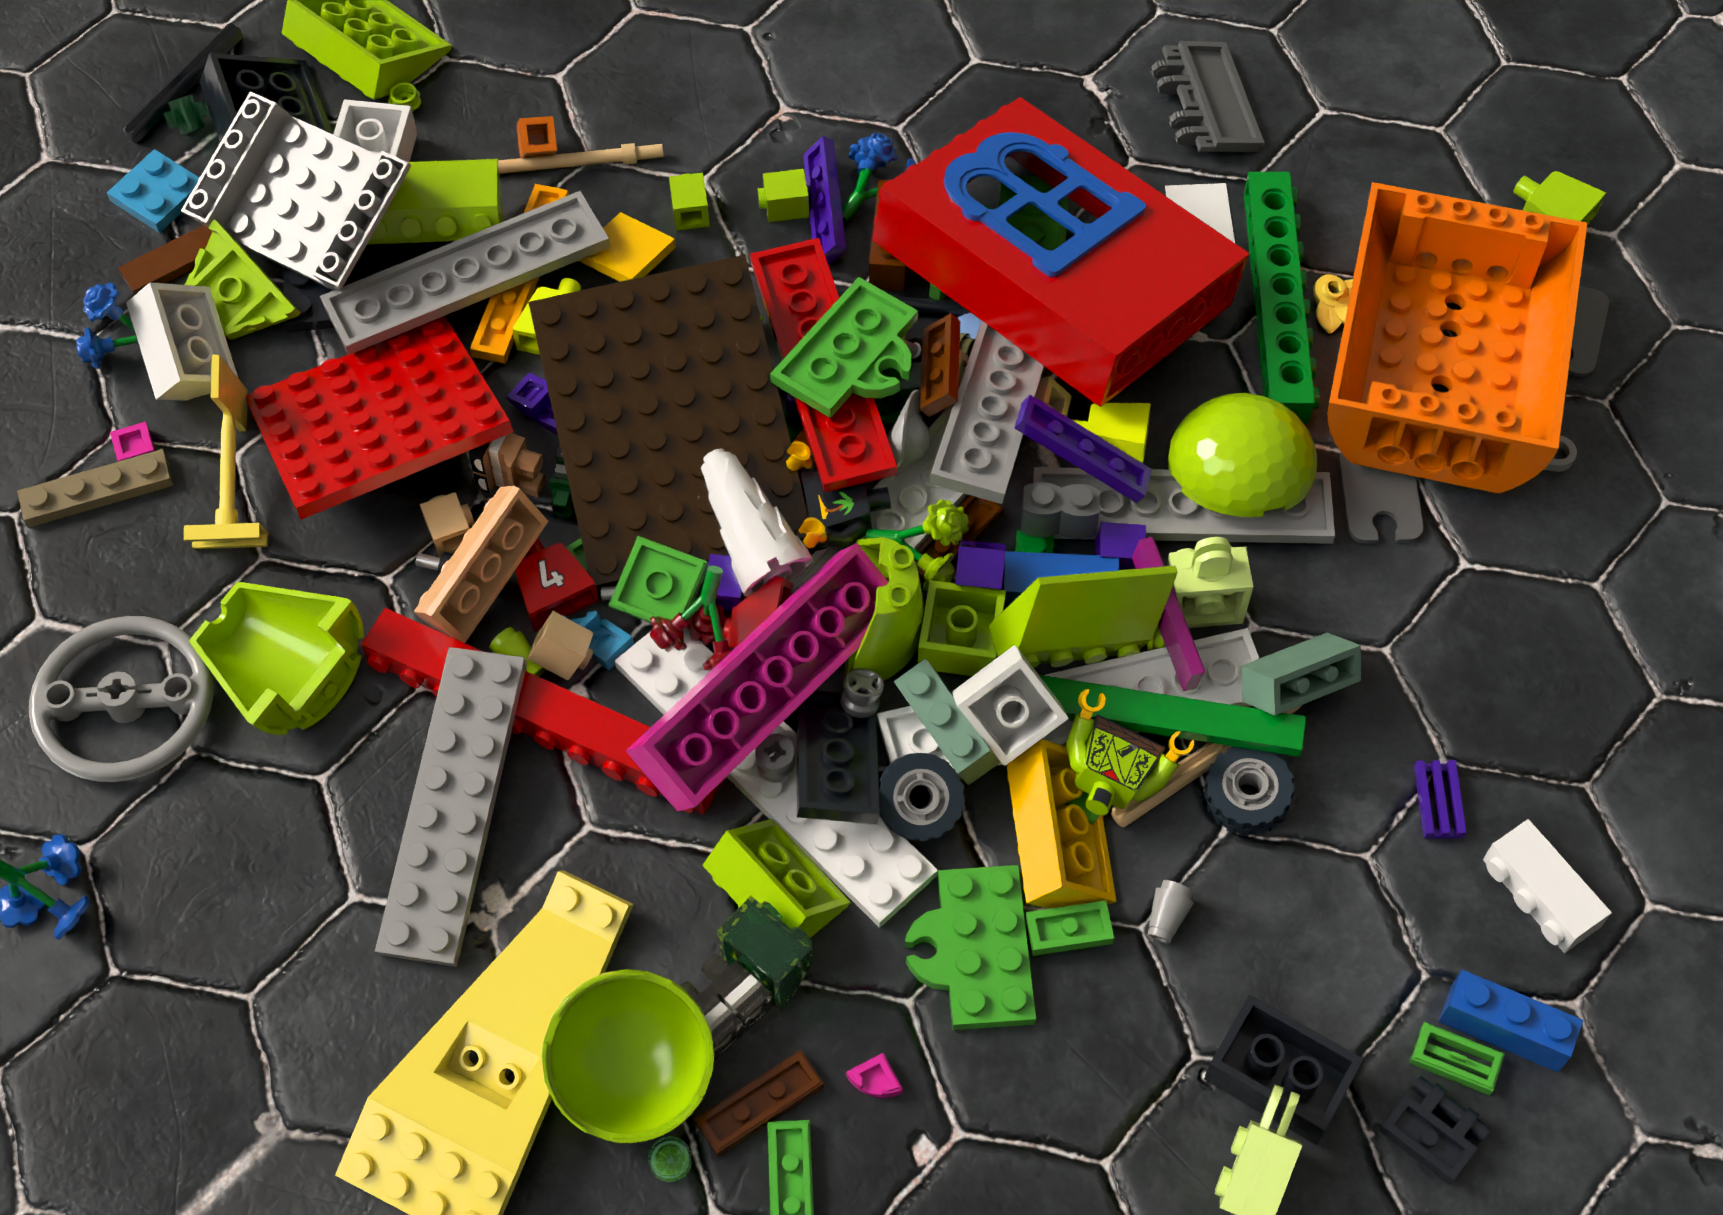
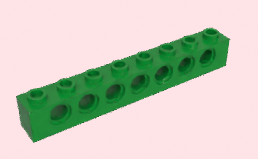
[1244,172,1320,423]

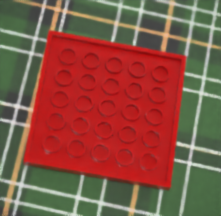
[246,316,514,520]

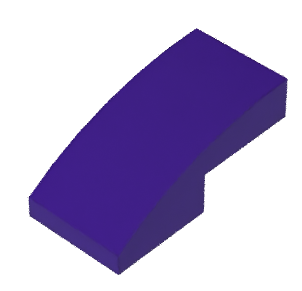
[506,373,558,436]

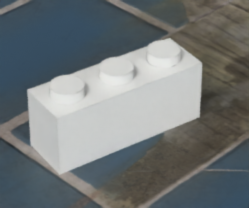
[1483,819,1612,953]

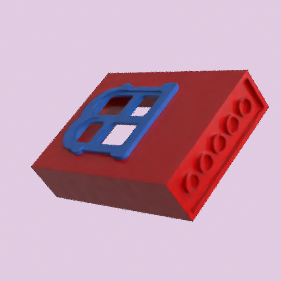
[872,97,1250,407]

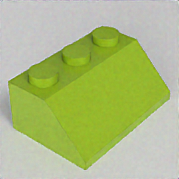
[702,819,851,947]

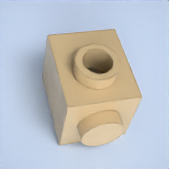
[420,492,475,558]
[528,611,594,680]

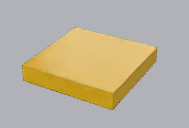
[578,212,676,282]

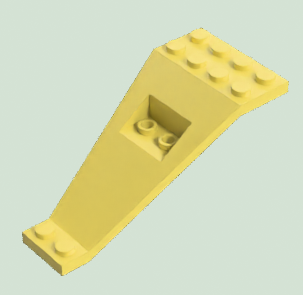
[335,870,634,1215]

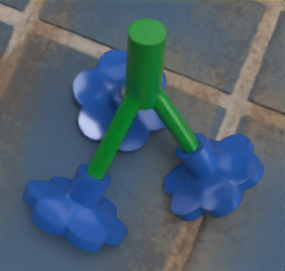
[0,834,90,940]

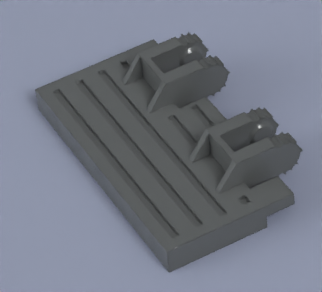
[1151,41,1265,152]

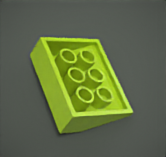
[282,0,452,100]
[989,565,1178,668]

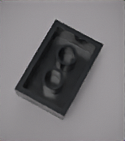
[1204,994,1364,1145]

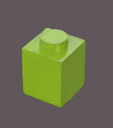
[757,169,809,222]
[669,173,710,231]

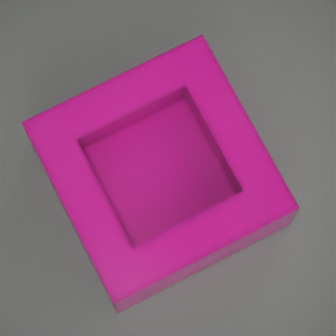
[110,421,155,461]

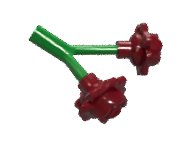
[650,566,732,671]

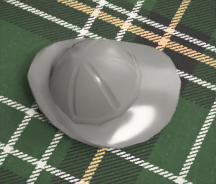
[887,390,931,477]

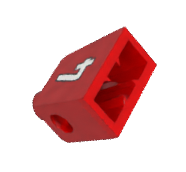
[515,538,599,632]

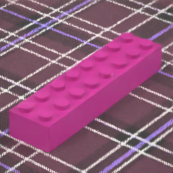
[626,543,888,812]

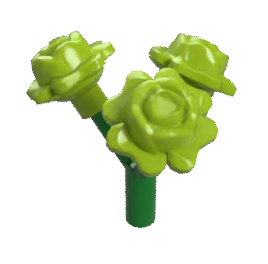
[866,499,969,591]

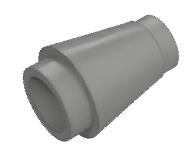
[1147,880,1194,944]

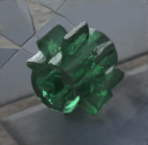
[164,94,210,135]

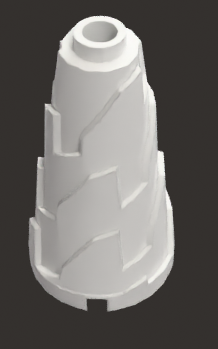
[701,448,813,597]

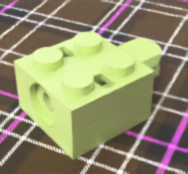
[1166,537,1253,628]
[1215,1085,1302,1215]

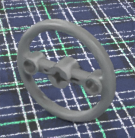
[29,616,213,782]

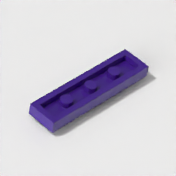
[803,136,846,265]
[1014,395,1152,503]

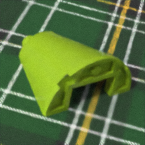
[843,537,925,688]
[189,582,364,735]

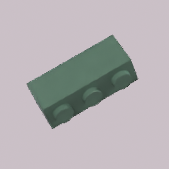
[1241,633,1361,715]
[894,659,1001,786]

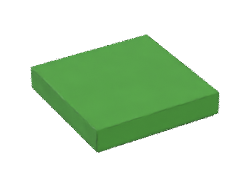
[608,536,709,623]

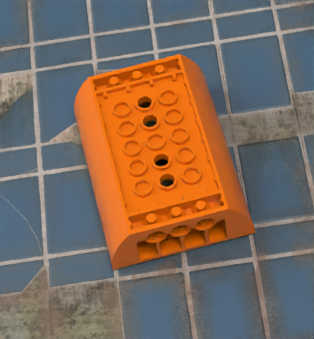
[1327,182,1587,494]

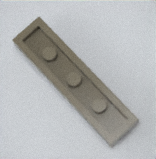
[17,449,174,528]

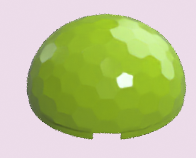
[1168,393,1317,517]
[542,969,714,1143]

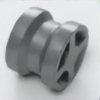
[840,668,884,718]
[755,734,795,783]

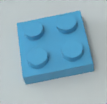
[107,149,200,233]

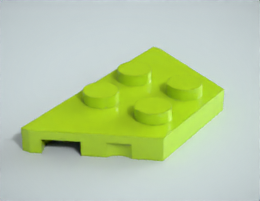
[185,219,301,340]

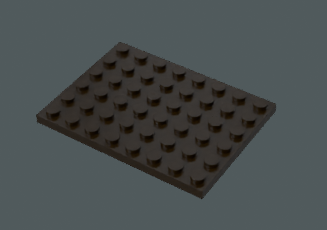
[528,254,809,588]

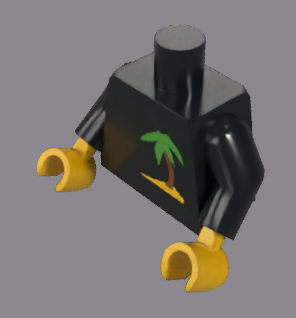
[786,441,891,551]

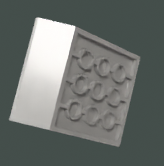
[181,91,412,290]

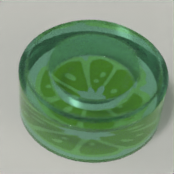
[648,1136,692,1182]

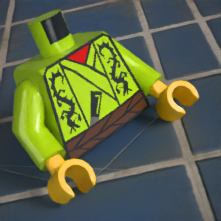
[1066,689,1194,815]

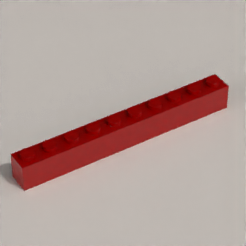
[361,608,725,815]

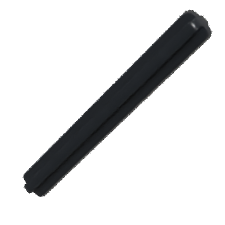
[123,23,243,142]

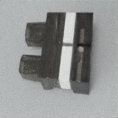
[680,954,773,1060]

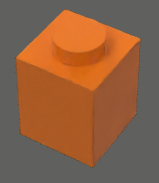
[516,116,557,158]

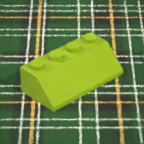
[367,159,504,244]

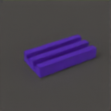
[1414,760,1466,839]

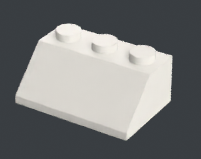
[126,283,238,401]

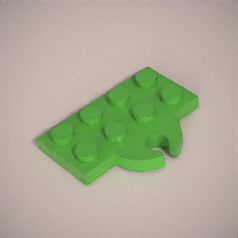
[770,277,918,418]
[905,865,1036,1030]

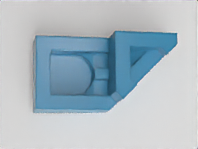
[564,611,635,670]

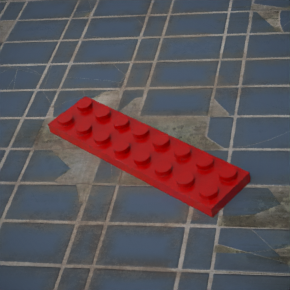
[750,238,897,493]

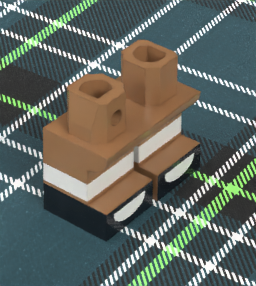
[469,433,546,498]

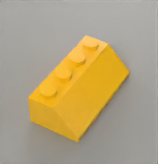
[1007,739,1117,909]

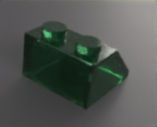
[717,895,814,1012]

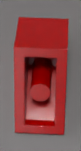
[724,576,794,649]

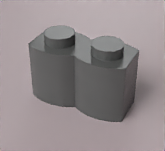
[1021,482,1100,539]

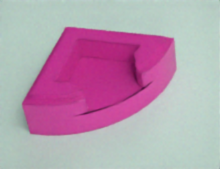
[846,1053,903,1098]

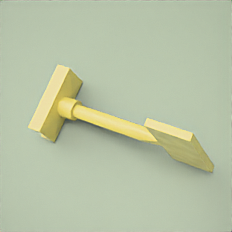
[184,355,268,549]

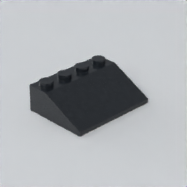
[200,53,333,142]

